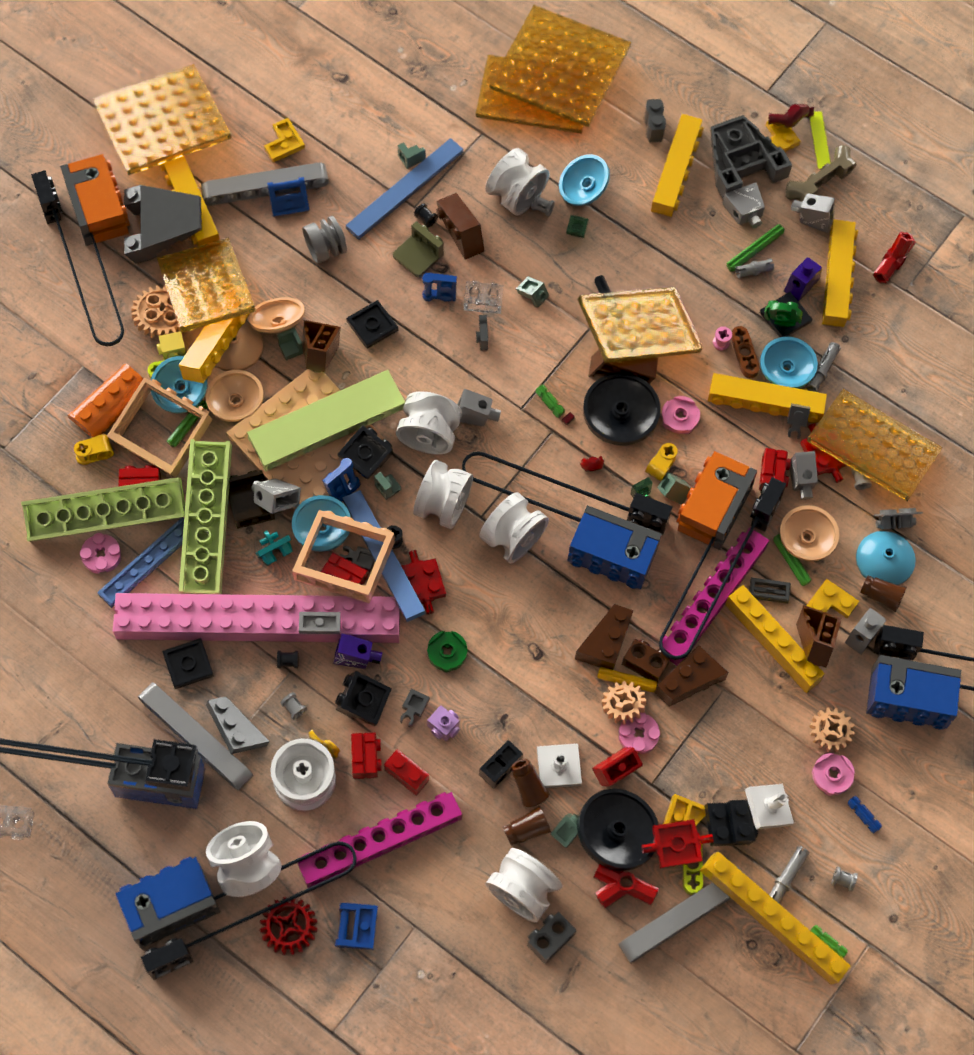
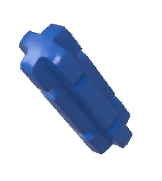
[848,796,882,833]

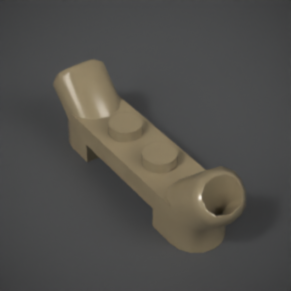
[786,145,857,202]

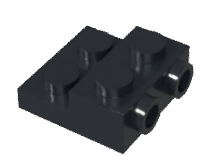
[338,425,393,480]
[335,671,392,726]
[704,800,758,846]

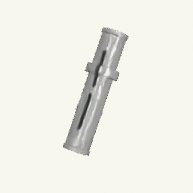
[806,342,841,392]
[769,846,809,903]

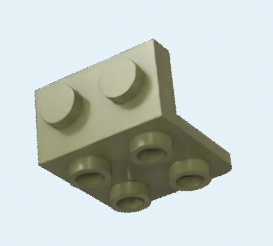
[393,221,444,277]

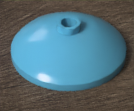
[559,154,610,206]
[760,337,818,388]
[151,356,207,413]
[292,495,351,552]
[856,531,916,585]

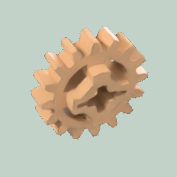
[602,681,647,724]
[809,707,855,752]

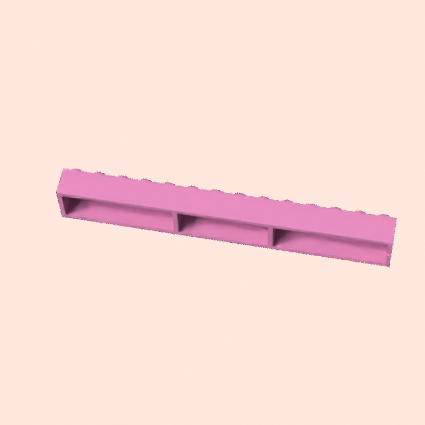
[113,593,400,643]

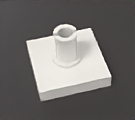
[537,744,582,788]
[745,784,794,830]

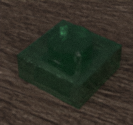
[566,215,589,238]
[630,477,653,497]

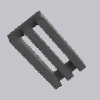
[749,577,791,604]

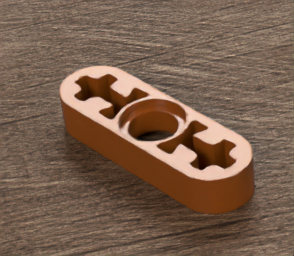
[731,326,760,378]

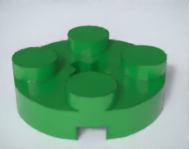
[764,300,803,327]
[427,631,468,673]

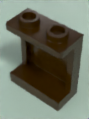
[228,470,275,529]

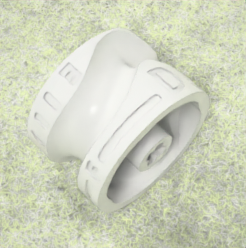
[485,148,549,216]
[396,391,462,454]
[413,460,473,529]
[479,492,549,564]
[271,739,336,811]
[206,821,281,897]
[485,848,563,923]

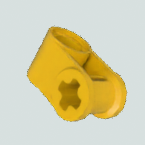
[74,434,114,465]
[645,443,678,481]

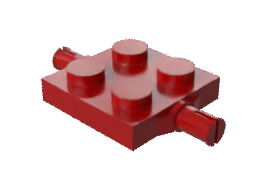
[800,423,852,483]
[401,550,446,615]
[641,819,714,869]

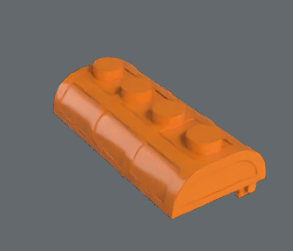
[68,364,143,438]

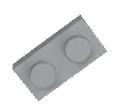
[299,612,341,634]

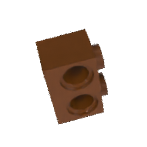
[621,639,670,683]

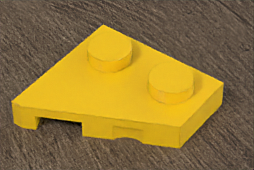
[663,794,706,825]

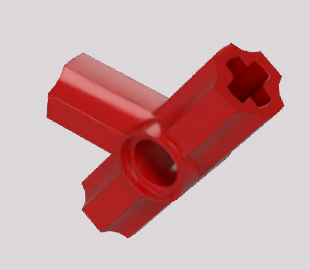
[873,231,916,284]
[594,864,659,909]

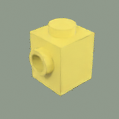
[157,331,186,360]

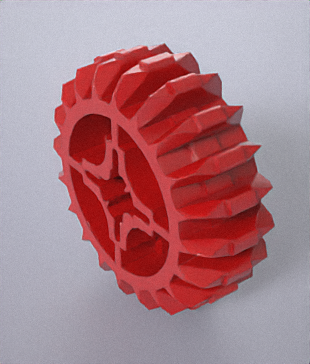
[260,897,318,956]

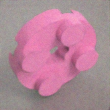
[661,396,700,434]
[80,533,121,573]
[619,712,660,754]
[812,753,855,796]

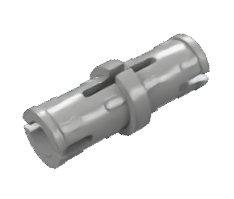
[735,259,774,278]

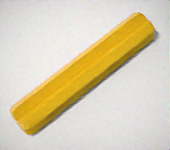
[598,667,657,693]

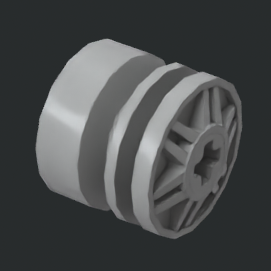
[302,216,347,264]

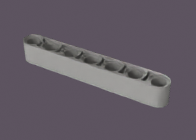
[201,163,329,205]
[138,682,253,790]
[618,866,741,963]

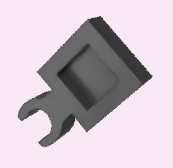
[476,315,488,350]
[787,403,810,439]
[340,546,375,572]
[400,689,430,727]

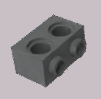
[527,912,577,964]

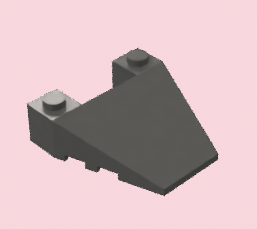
[710,115,792,199]
[124,185,202,264]

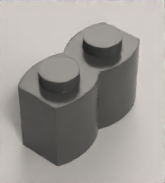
[644,99,666,142]

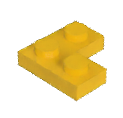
[264,118,305,163]
[765,121,801,152]
[806,578,859,618]

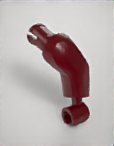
[768,104,814,128]

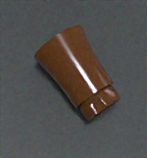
[860,575,907,612]
[511,758,550,807]
[503,806,551,846]

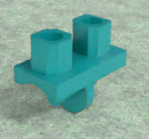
[255,530,293,566]

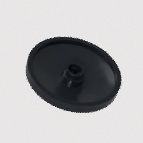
[583,373,661,446]
[577,789,659,871]

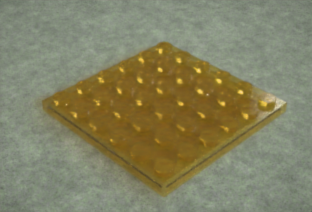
[490,5,631,127]
[93,64,232,176]

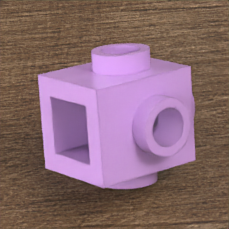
[427,705,460,741]

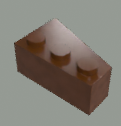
[436,193,485,260]
[302,320,341,372]
[588,342,658,384]
[575,604,634,670]
[796,605,842,668]
[655,645,729,707]

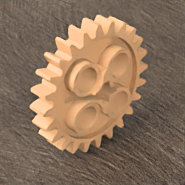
[131,285,193,339]

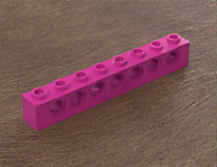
[662,528,770,666]
[297,792,462,888]

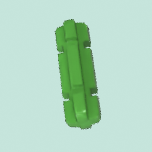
[536,385,565,418]
[810,925,848,958]

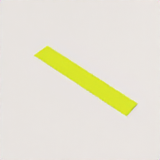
[810,111,831,169]

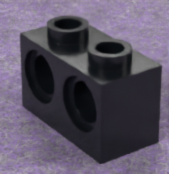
[479,740,523,789]

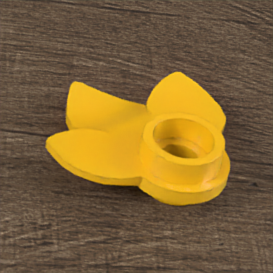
[309,730,340,759]

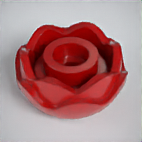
[580,456,604,472]

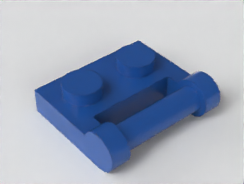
[267,177,310,217]
[422,273,457,302]
[322,458,361,502]
[335,903,378,950]

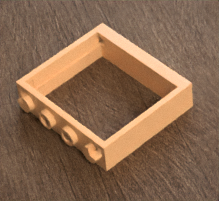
[107,377,213,478]
[292,510,395,604]

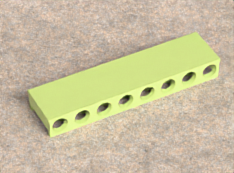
[247,370,405,472]
[179,439,232,594]
[21,477,185,542]

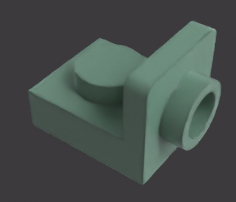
[516,276,549,308]
[374,472,401,500]
[551,813,578,848]

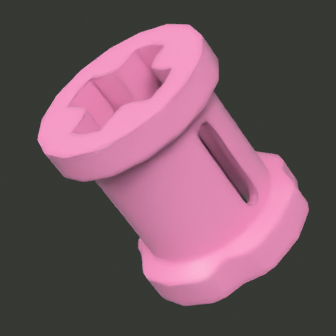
[713,327,732,351]

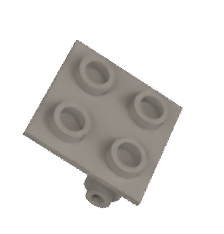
[874,508,923,530]

